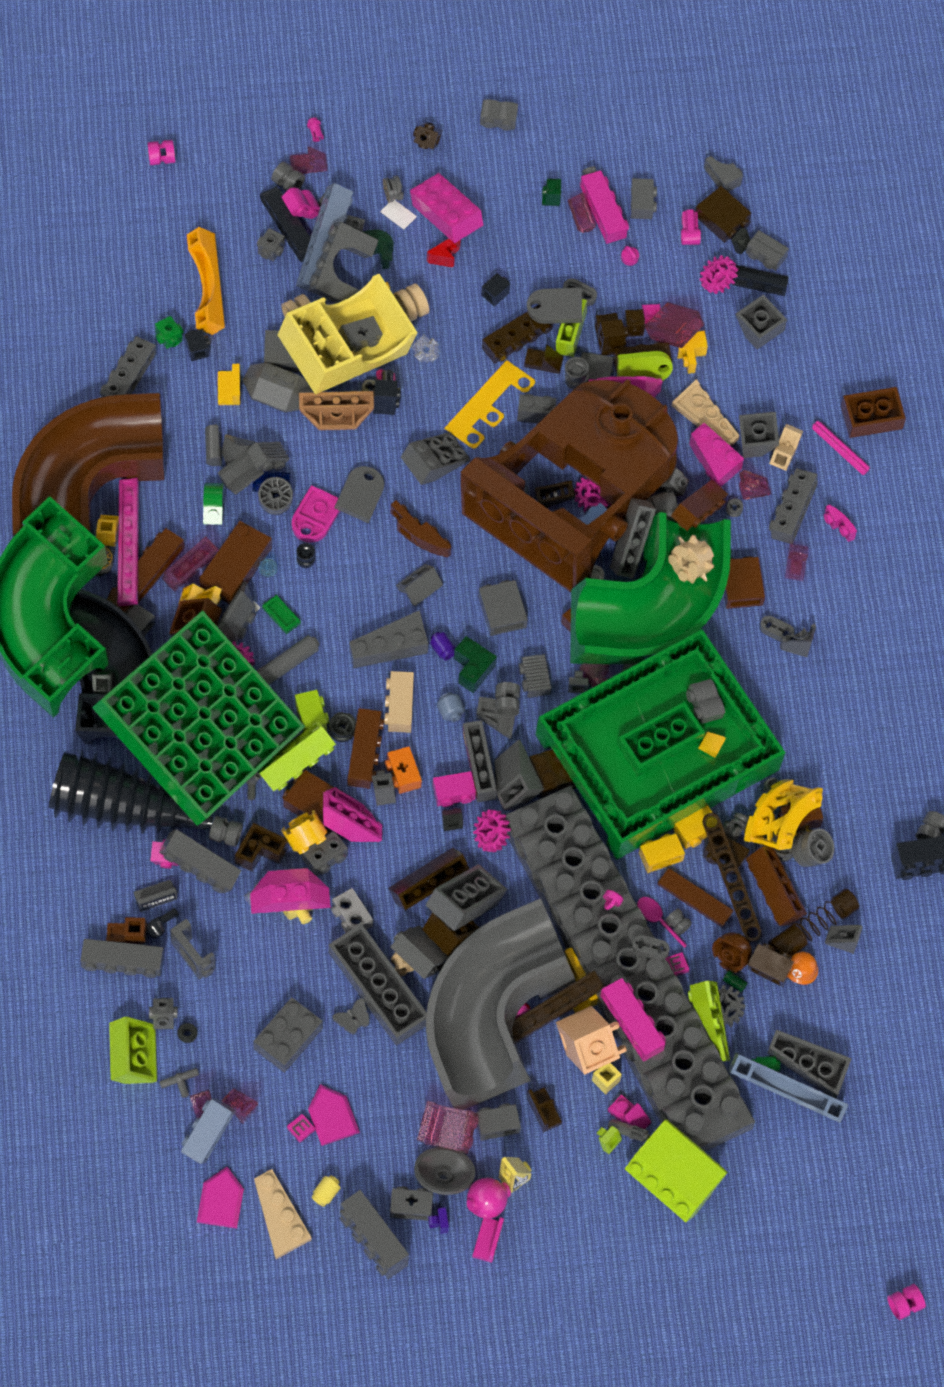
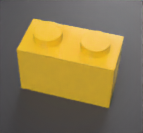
[673,805,717,849]
[639,834,685,874]

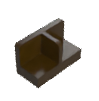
[526,1087,562,1133]

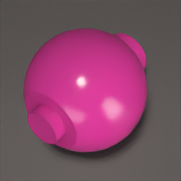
[467,1178,511,1219]

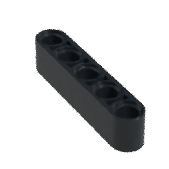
[260,186,310,262]

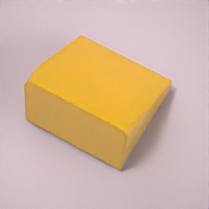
[698,732,726,757]

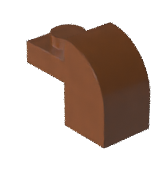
[106,917,147,945]

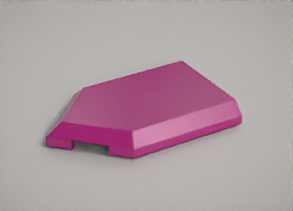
[308,1084,360,1146]
[197,1167,244,1229]

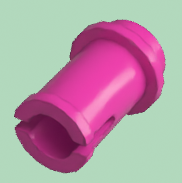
[307,118,324,142]

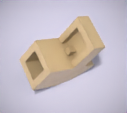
[769,424,803,471]

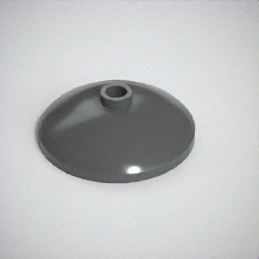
[414,1147,475,1195]

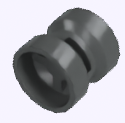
[665,908,692,936]

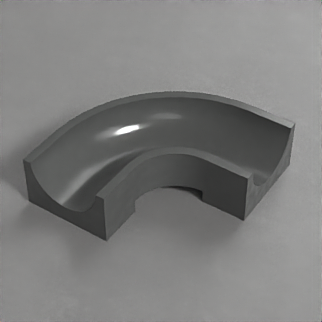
[426,898,576,1113]

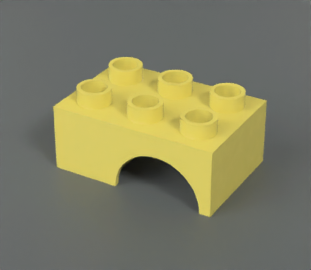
[278,274,418,395]

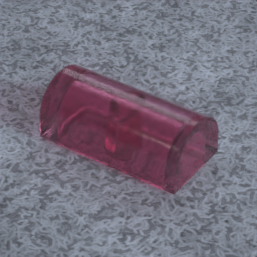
[568,192,596,233]

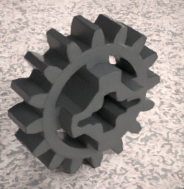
[718,985,745,1028]

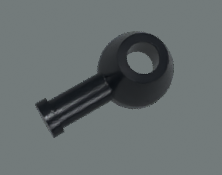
[146,908,179,939]

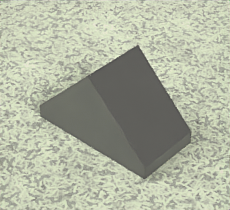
[825,925,863,954]

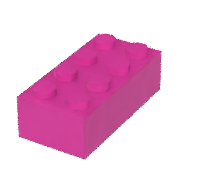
[410,173,483,243]

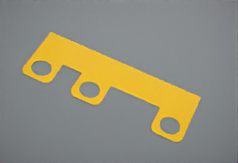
[444,360,535,449]

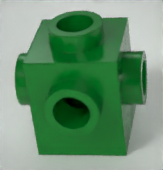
[155,316,183,349]

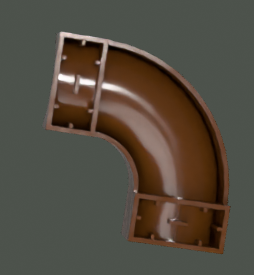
[12,393,164,537]

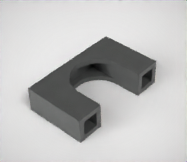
[309,222,378,303]

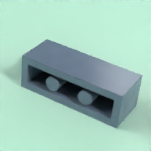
[181,1098,236,1164]

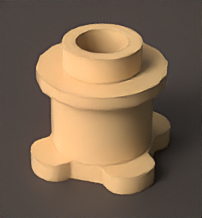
[391,952,414,977]

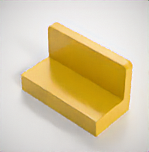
[218,364,240,405]

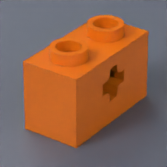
[385,746,422,794]

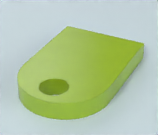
[617,351,673,381]

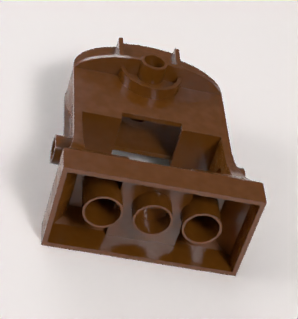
[460,379,678,592]

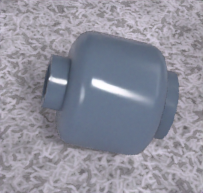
[437,692,465,722]

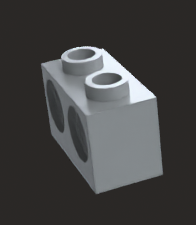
[331,888,373,933]

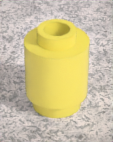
[311,1175,341,1207]

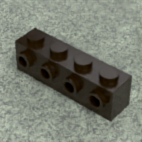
[482,304,554,364]
[388,847,470,911]

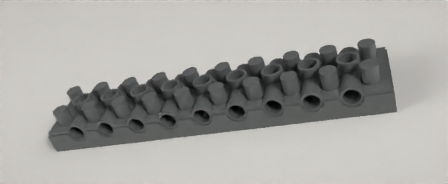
[505,786,755,1152]

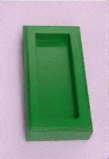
[262,595,301,635]

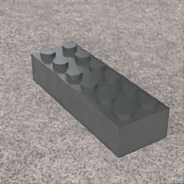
[328,924,427,1046]

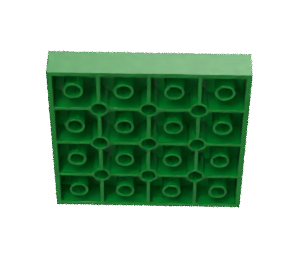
[92,610,305,826]

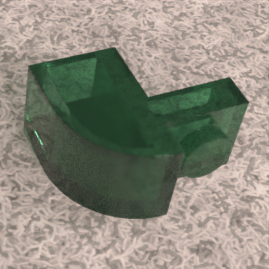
[363,229,394,269]

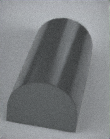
[205,424,222,466]

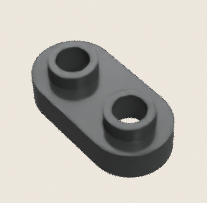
[563,278,597,306]

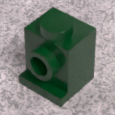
[542,179,561,206]

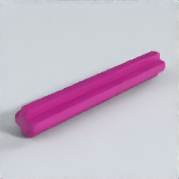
[812,421,870,475]

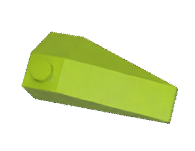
[688,980,730,1062]

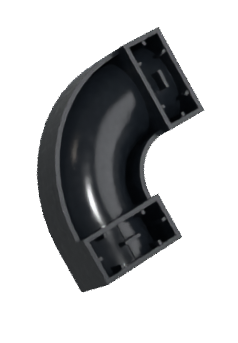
[69,589,154,744]

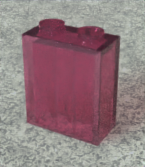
[645,302,705,348]

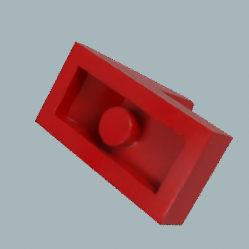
[427,239,461,267]

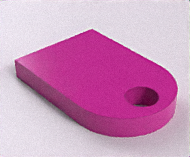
[292,485,340,543]

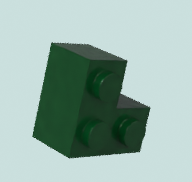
[454,636,497,694]

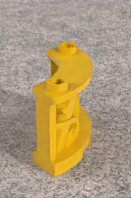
[744,779,823,850]

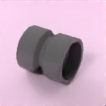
[271,161,305,191]
[565,357,589,390]
[495,682,520,717]
[915,811,944,840]
[209,815,243,847]

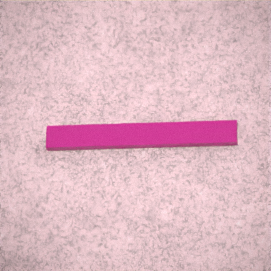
[117,478,139,607]

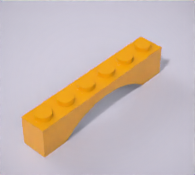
[187,227,225,335]

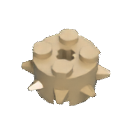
[669,535,714,583]

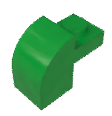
[203,483,223,525]

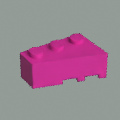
[689,423,744,487]

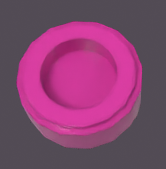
[621,246,639,266]
[603,890,623,910]

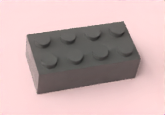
[426,864,507,931]
[339,1190,409,1280]

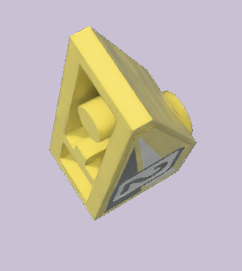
[499,1157,532,1193]

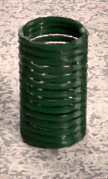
[722,970,748,993]

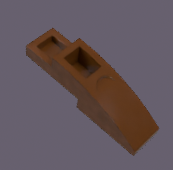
[390,500,451,558]

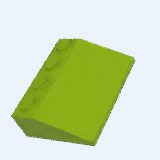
[625,1119,728,1222]

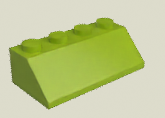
[258,720,336,792]

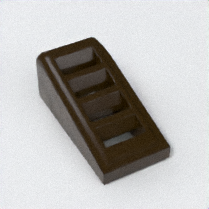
[535,480,575,508]

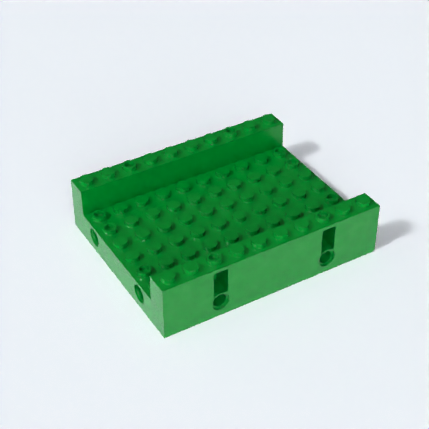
[535,629,786,860]

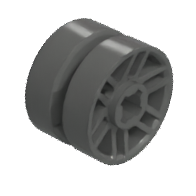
[258,477,293,515]
[791,828,834,867]

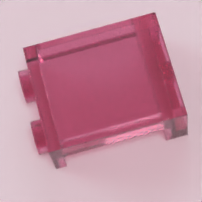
[417,1101,478,1154]

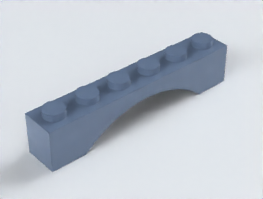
[728,1053,848,1123]

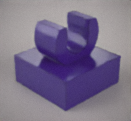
[428,1208,449,1234]

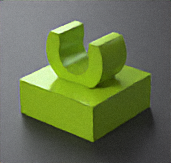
[596,1126,622,1154]

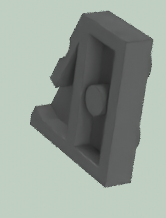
[476,697,515,739]

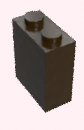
[695,186,752,243]

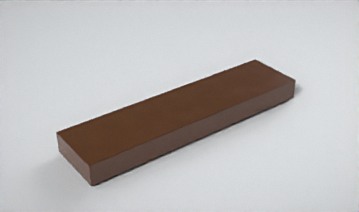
[657,868,734,928]

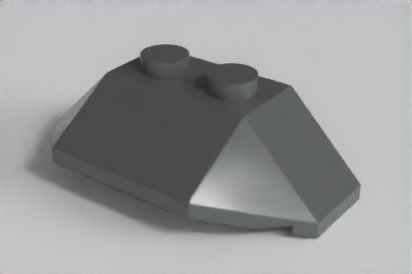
[243,363,314,413]
[217,581,256,644]

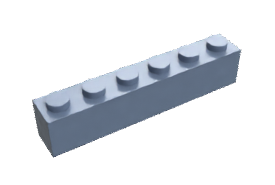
[296,183,353,294]

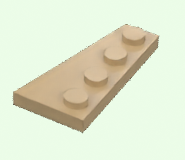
[254,1169,312,1259]

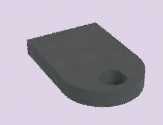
[527,288,582,324]
[334,466,384,523]

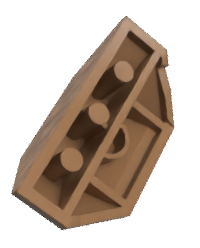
[299,391,374,430]

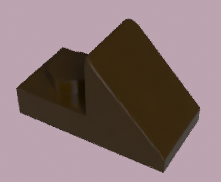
[524,345,563,374]

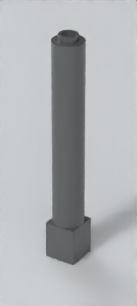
[257,635,319,685]

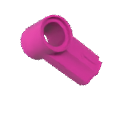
[681,210,701,245]

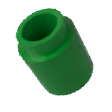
[751,1056,780,1072]

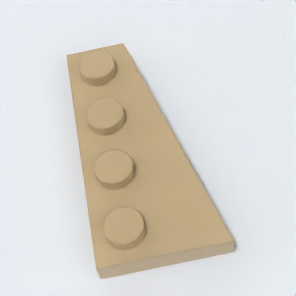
[671,379,739,446]

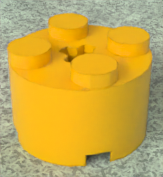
[281,810,327,854]

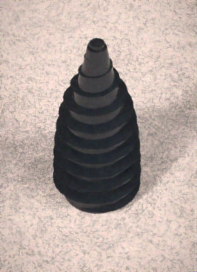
[49,748,214,834]

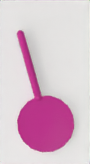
[637,897,687,948]

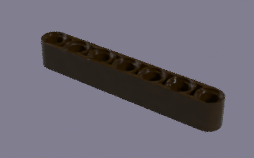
[702,813,762,942]

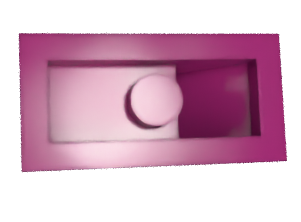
[608,1094,651,1129]

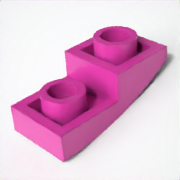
[823,505,857,542]

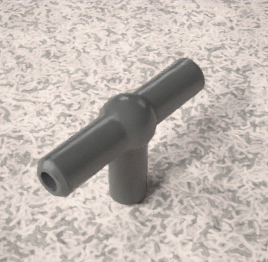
[246,772,261,801]
[159,1068,199,1098]

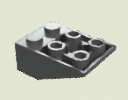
[401,432,471,485]
[494,740,544,810]

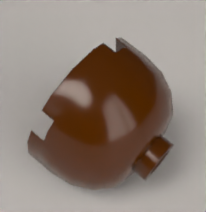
[712,932,752,973]

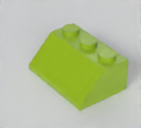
[109,1016,157,1084]

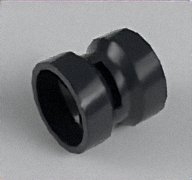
[296,543,315,568]

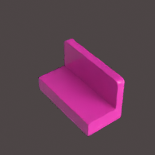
[473,1217,504,1263]

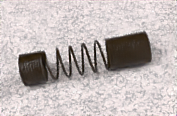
[768,888,860,956]

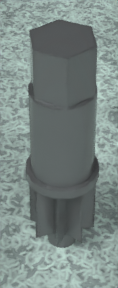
[608,1119,651,1143]

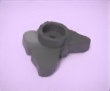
[332,998,369,1034]

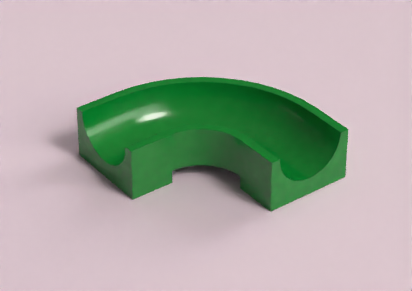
[0,496,108,718]
[570,512,731,667]

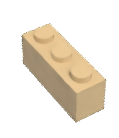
[384,671,414,733]

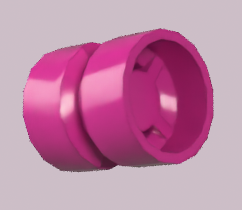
[148,140,175,166]
[887,1284,926,1320]

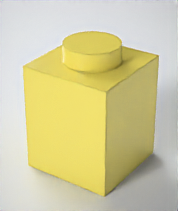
[592,1063,622,1095]

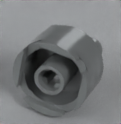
[647,490,678,523]

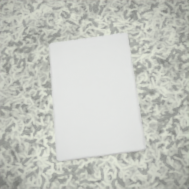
[380,200,417,229]

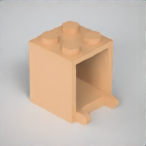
[556,1006,627,1075]

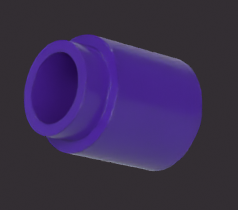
[430,632,455,661]

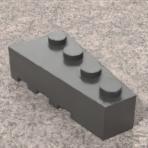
[349,610,428,669]
[767,1030,852,1099]

